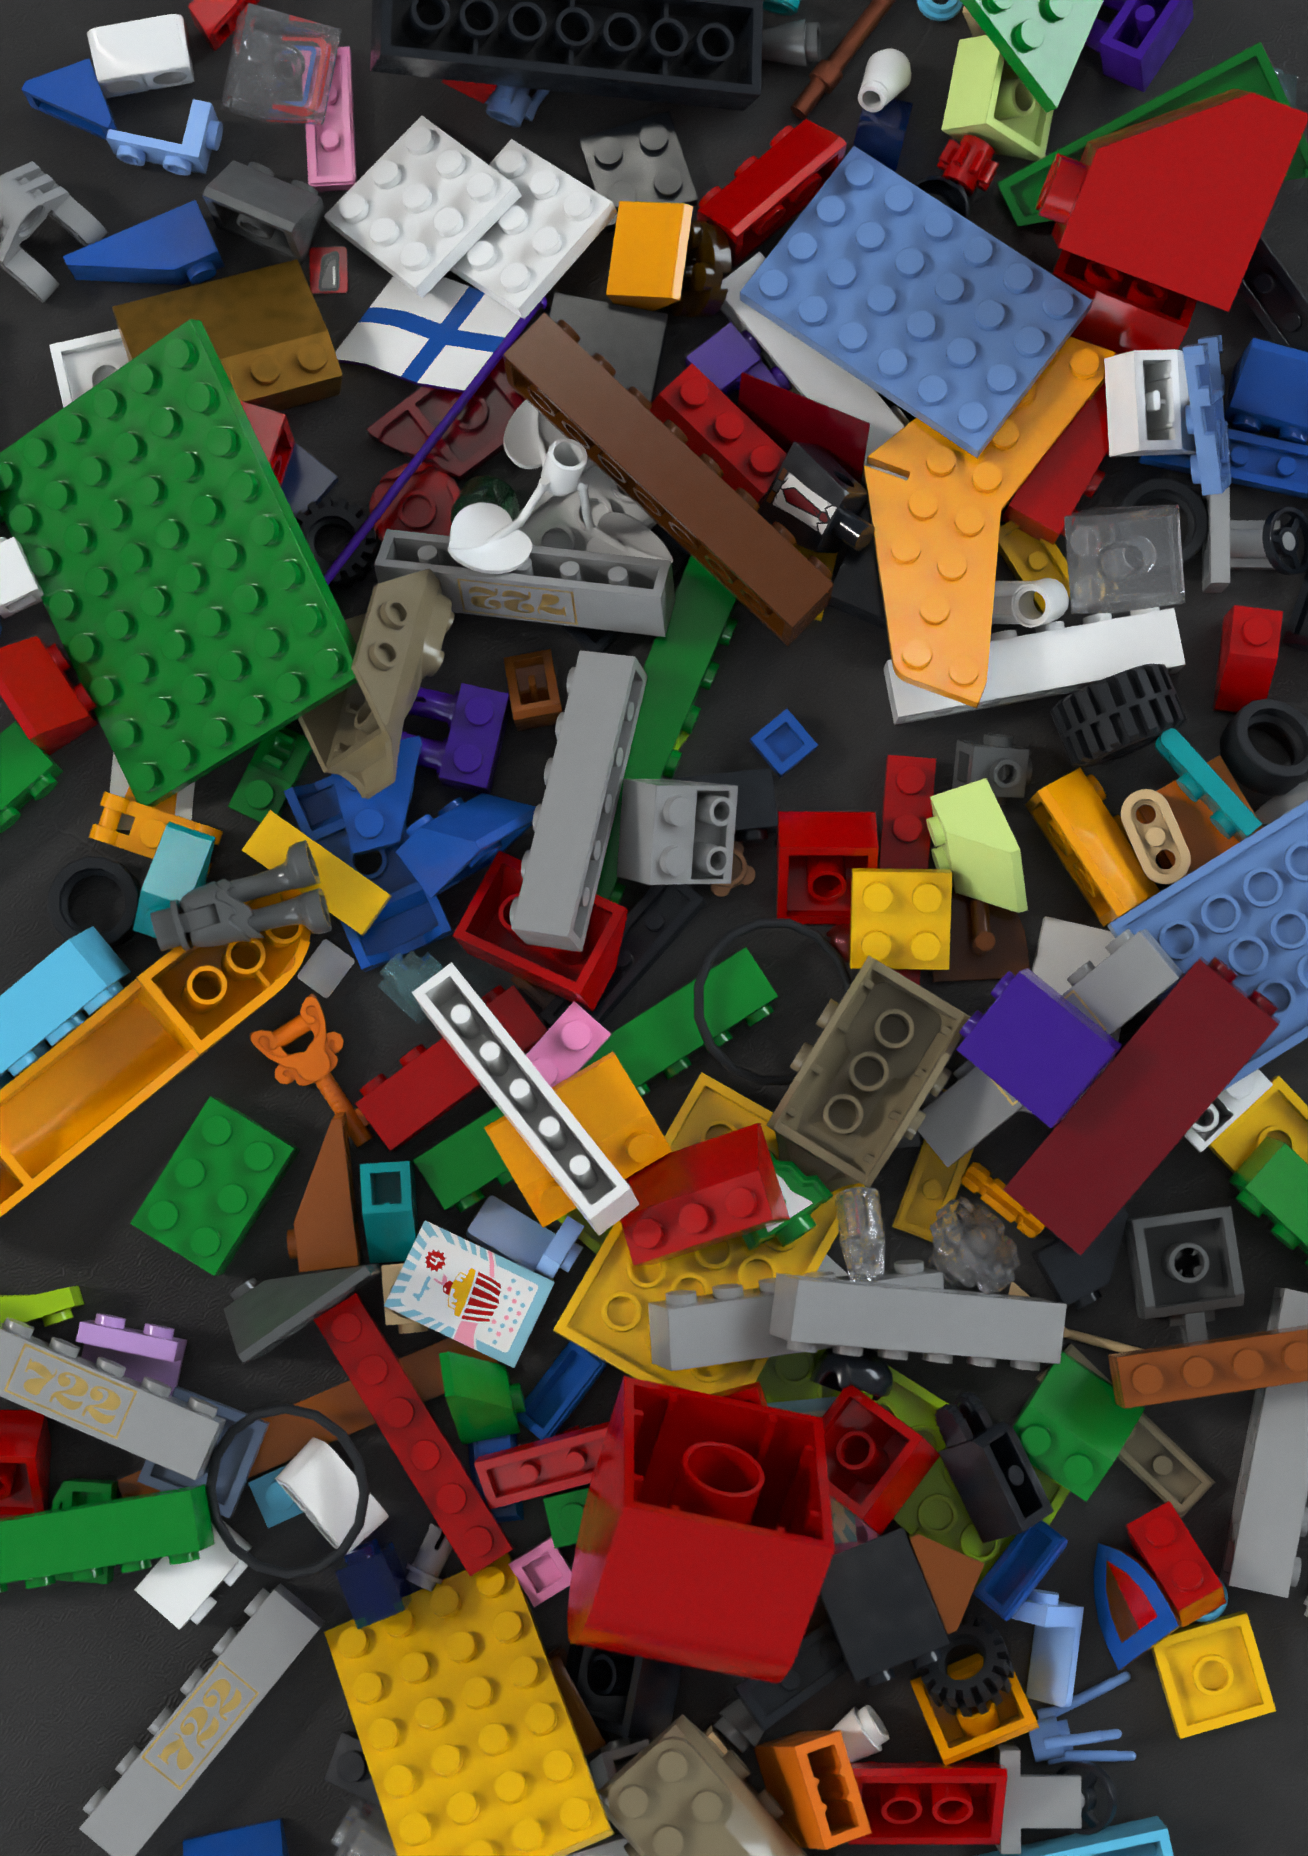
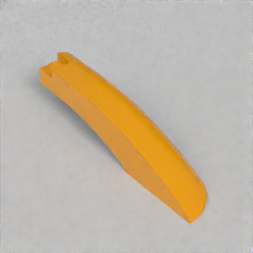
[0,889,311,1218]

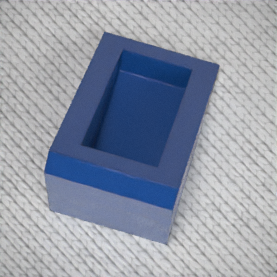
[21,58,118,141]

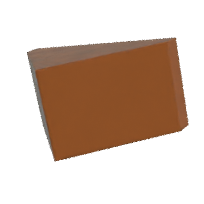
[504,649,562,731]
[907,1534,984,1635]

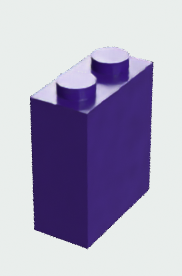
[956,968,1123,1128]

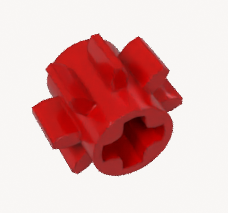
[937,135,999,196]

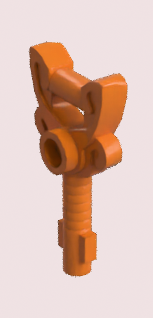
[249,994,373,1147]

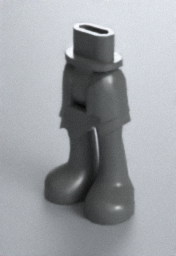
[150,840,332,951]

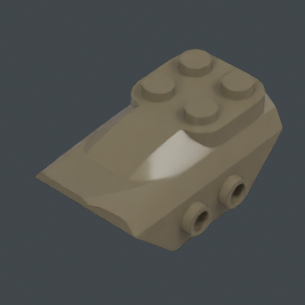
[298,568,454,799]
[766,956,971,1192]
[598,1714,807,1856]

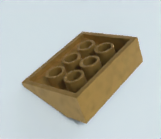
[112,259,343,412]

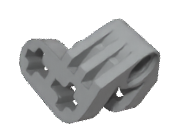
[0,161,108,303]

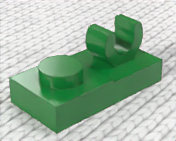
[228,727,313,823]

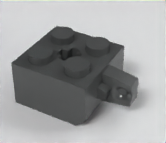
[1124,1206,1245,1343]

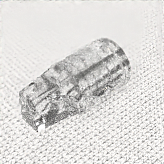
[834,1187,885,1282]

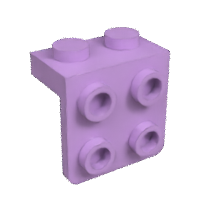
[76,1313,187,1396]

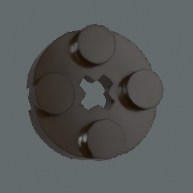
[669,220,732,318]

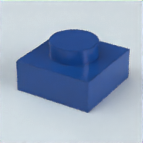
[749,708,818,778]

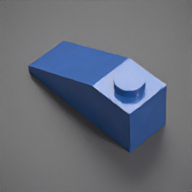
[63,200,225,285]

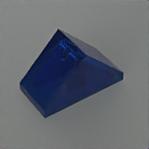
[853,99,913,173]

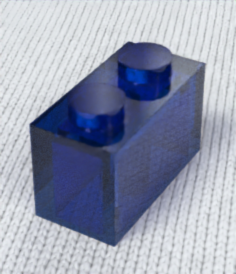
[335,1538,412,1629]

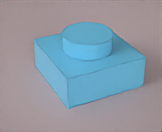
[248,1464,303,1528]

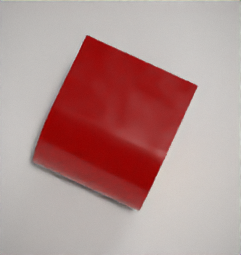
[567,1376,835,1684]

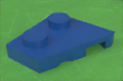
[331,735,423,857]

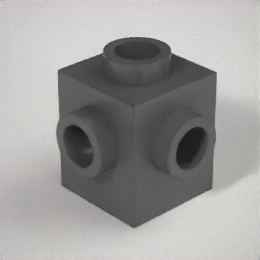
[952,733,1032,805]

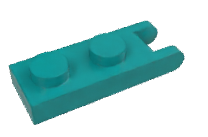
[1155,728,1262,842]

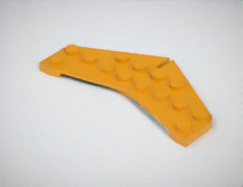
[864,337,1115,708]

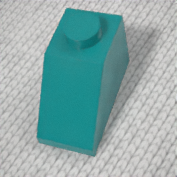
[133,822,215,938]

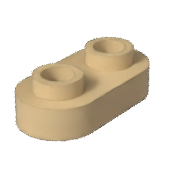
[1121,789,1191,884]

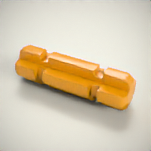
[961,1162,1045,1238]

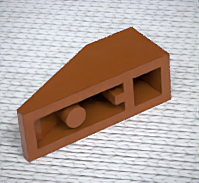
[287,1112,363,1272]

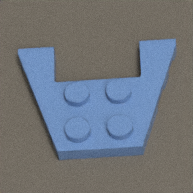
[1183,335,1231,496]

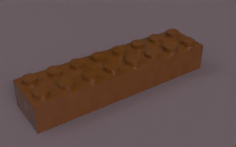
[503,312,834,646]

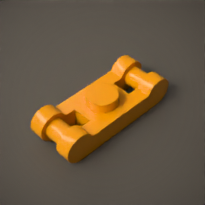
[89,791,223,877]

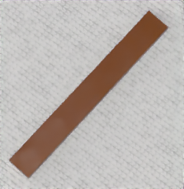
[117,1337,499,1498]

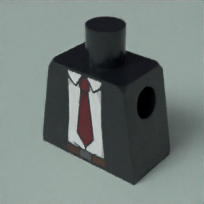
[757,442,875,553]

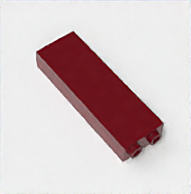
[1003,956,1280,1256]

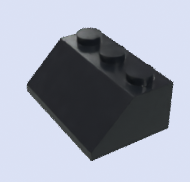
[566,1643,682,1739]

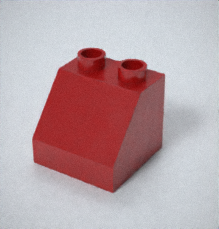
[1035,88,1308,312]

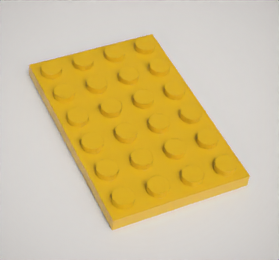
[553,1072,864,1394]
[324,1553,614,1856]

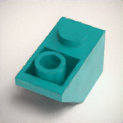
[360,1161,418,1263]

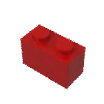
[1126,1501,1226,1627]

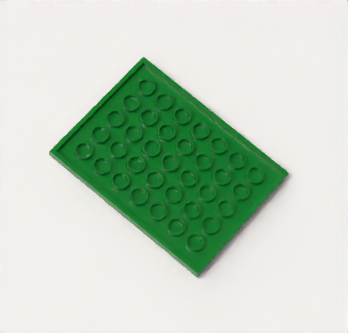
[0,319,358,808]

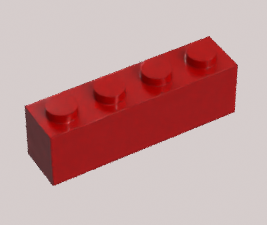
[1002,345,1118,545]
[355,985,548,1152]

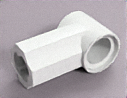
[992,578,1069,628]

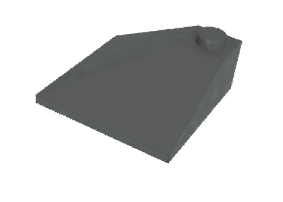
[224,1263,382,1363]

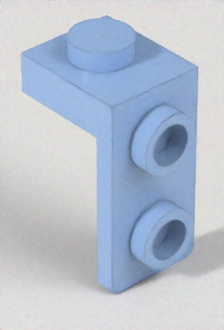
[106,99,223,176]
[466,1195,584,1280]
[1011,1589,1084,1707]

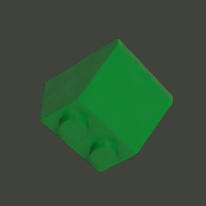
[1010,1350,1145,1502]

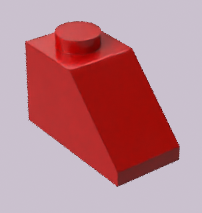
[1213,605,1283,714]

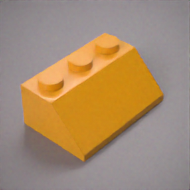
[1025,767,1160,927]
[484,1052,672,1228]

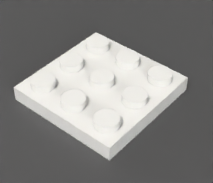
[324,115,521,298]
[450,139,618,319]

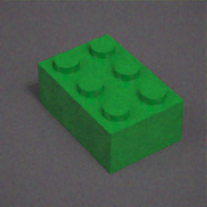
[130,1096,301,1276]

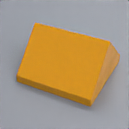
[606,201,693,311]
[910,1653,1039,1766]

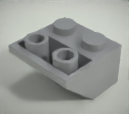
[617,779,738,885]

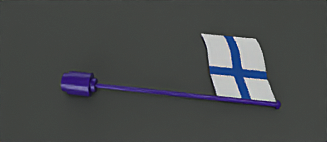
[323,276,547,585]

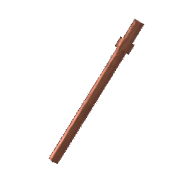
[790,0,896,119]

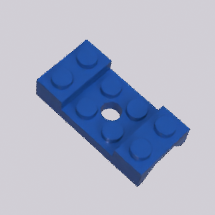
[284,775,454,973]

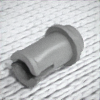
[405,1523,453,1592]

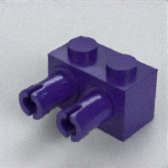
[1084,0,1194,92]
[401,683,511,795]

